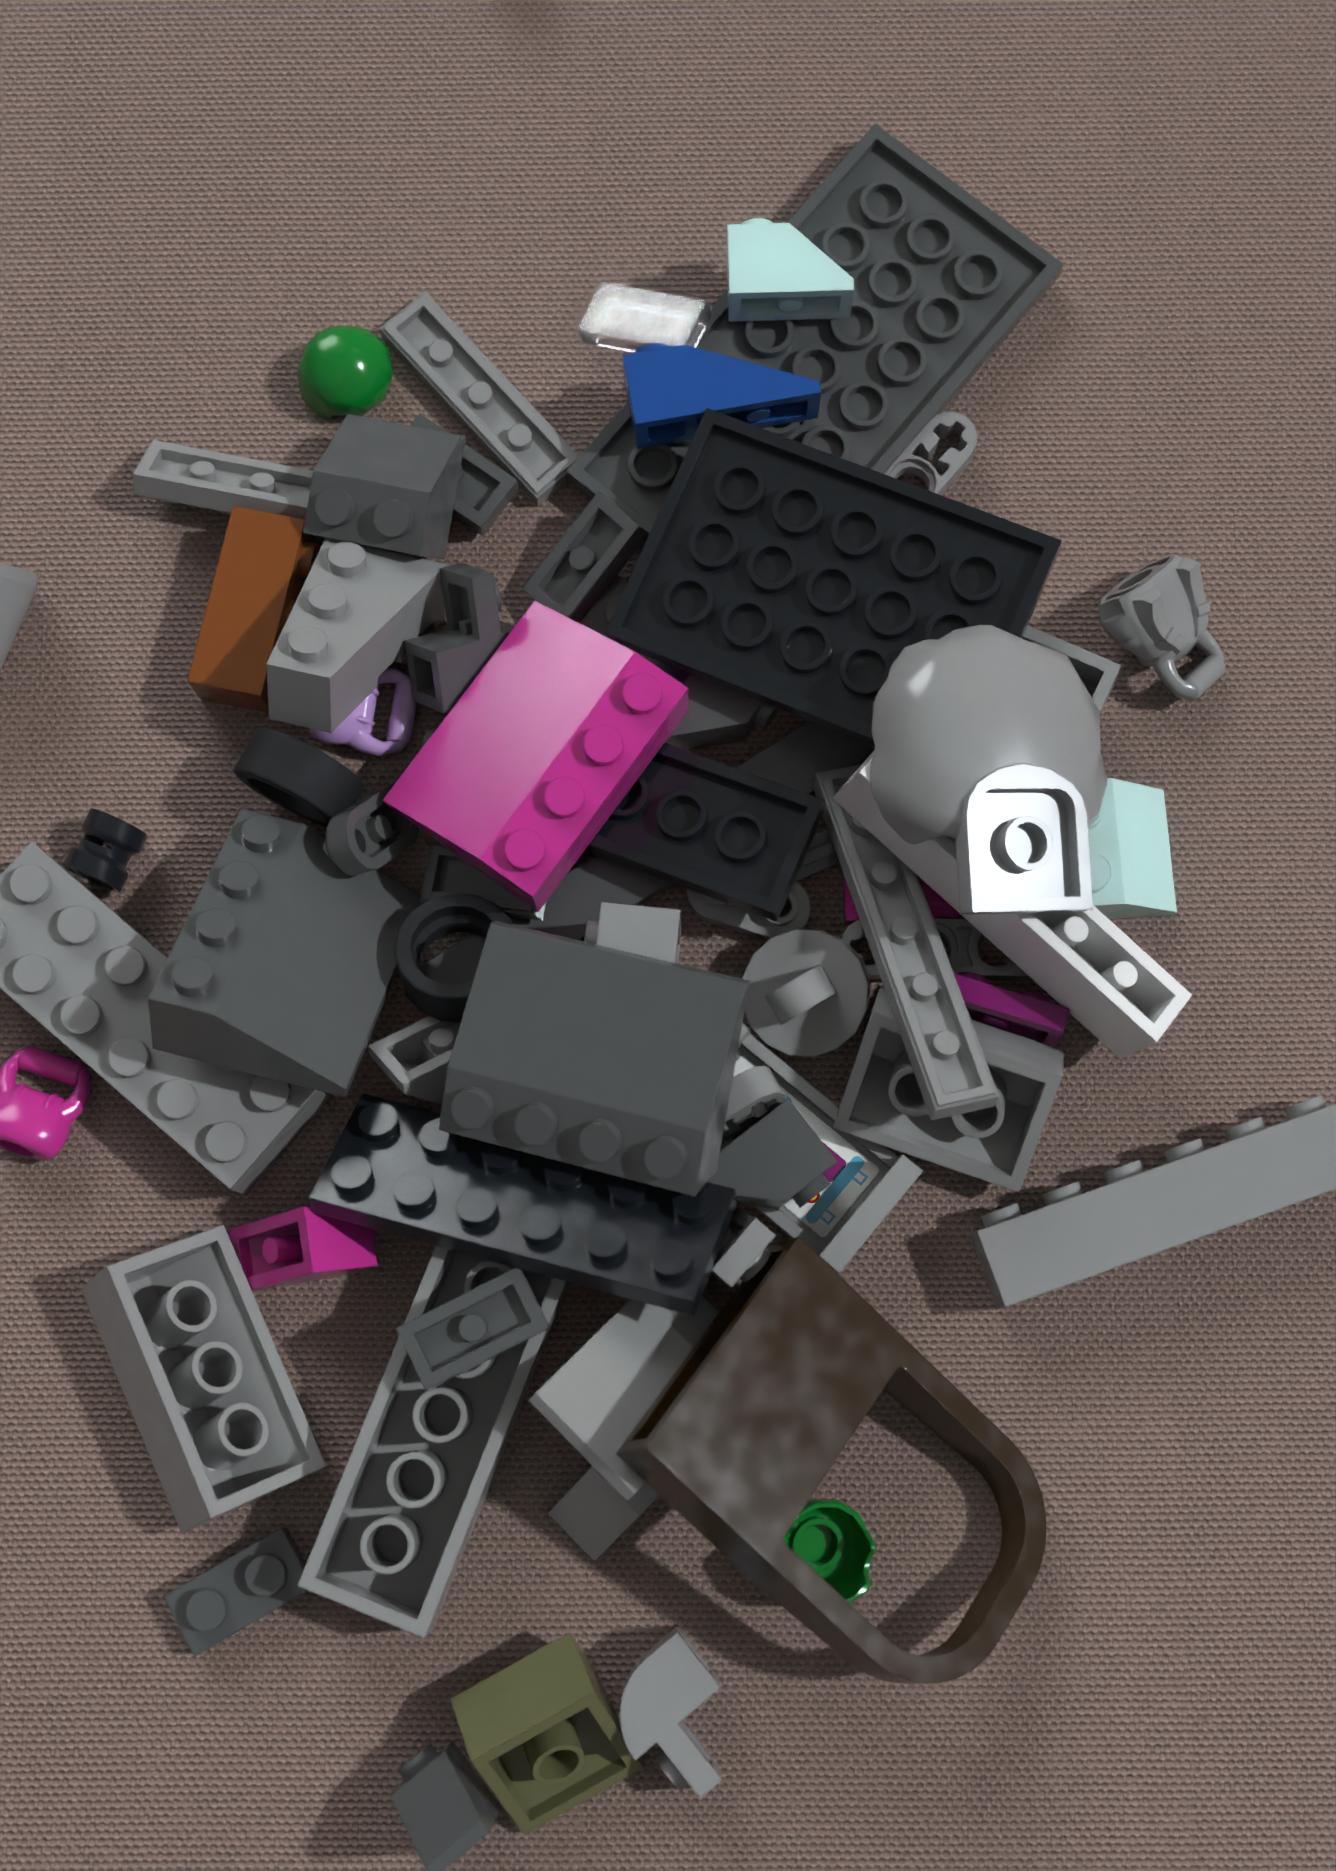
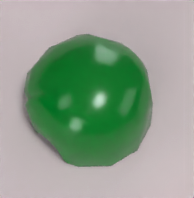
[297,325,393,419]
[785,1499,876,1604]

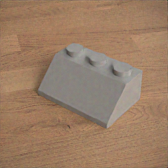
[833,988,1064,1192]

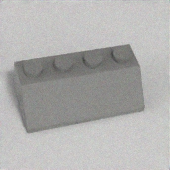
[81,1225,326,1534]

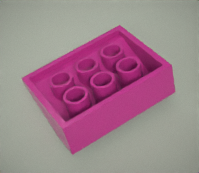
[383,601,689,912]

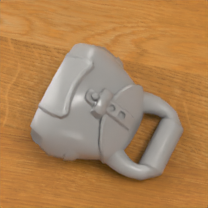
[1098,554,1226,701]

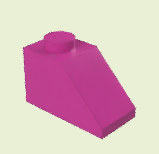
[229,1206,378,1292]

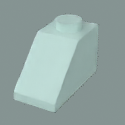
[727,218,854,321]

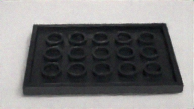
[605,408,1062,746]

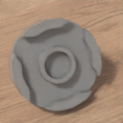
[742,928,871,1057]

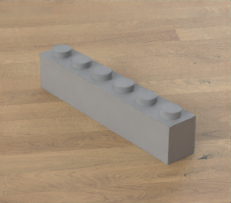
[970,1095,1336,1309]

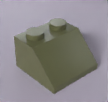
[450,1632,644,1835]

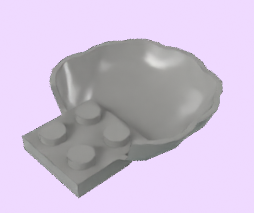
[870,625,1107,915]

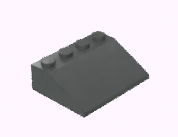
[148,809,422,1097]
[439,921,750,1196]

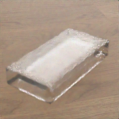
[577,282,712,353]

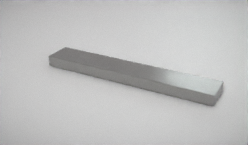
[812,764,999,1121]

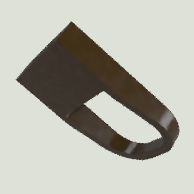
[616,1236,1047,1684]

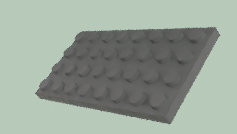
[566,124,1064,542]

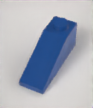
[622,343,821,449]

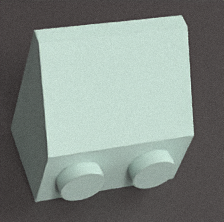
[1088,778,1177,919]

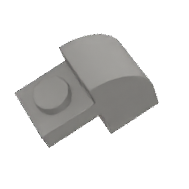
[620,1626,722,1799]

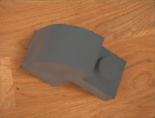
[405,563,515,713]

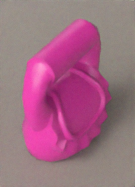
[0,1045,91,1161]

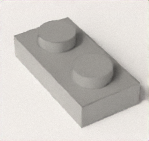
[710,1209,776,1288]

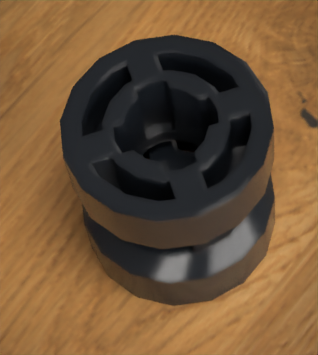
[62,808,148,893]

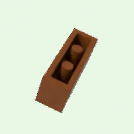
[188,506,320,713]

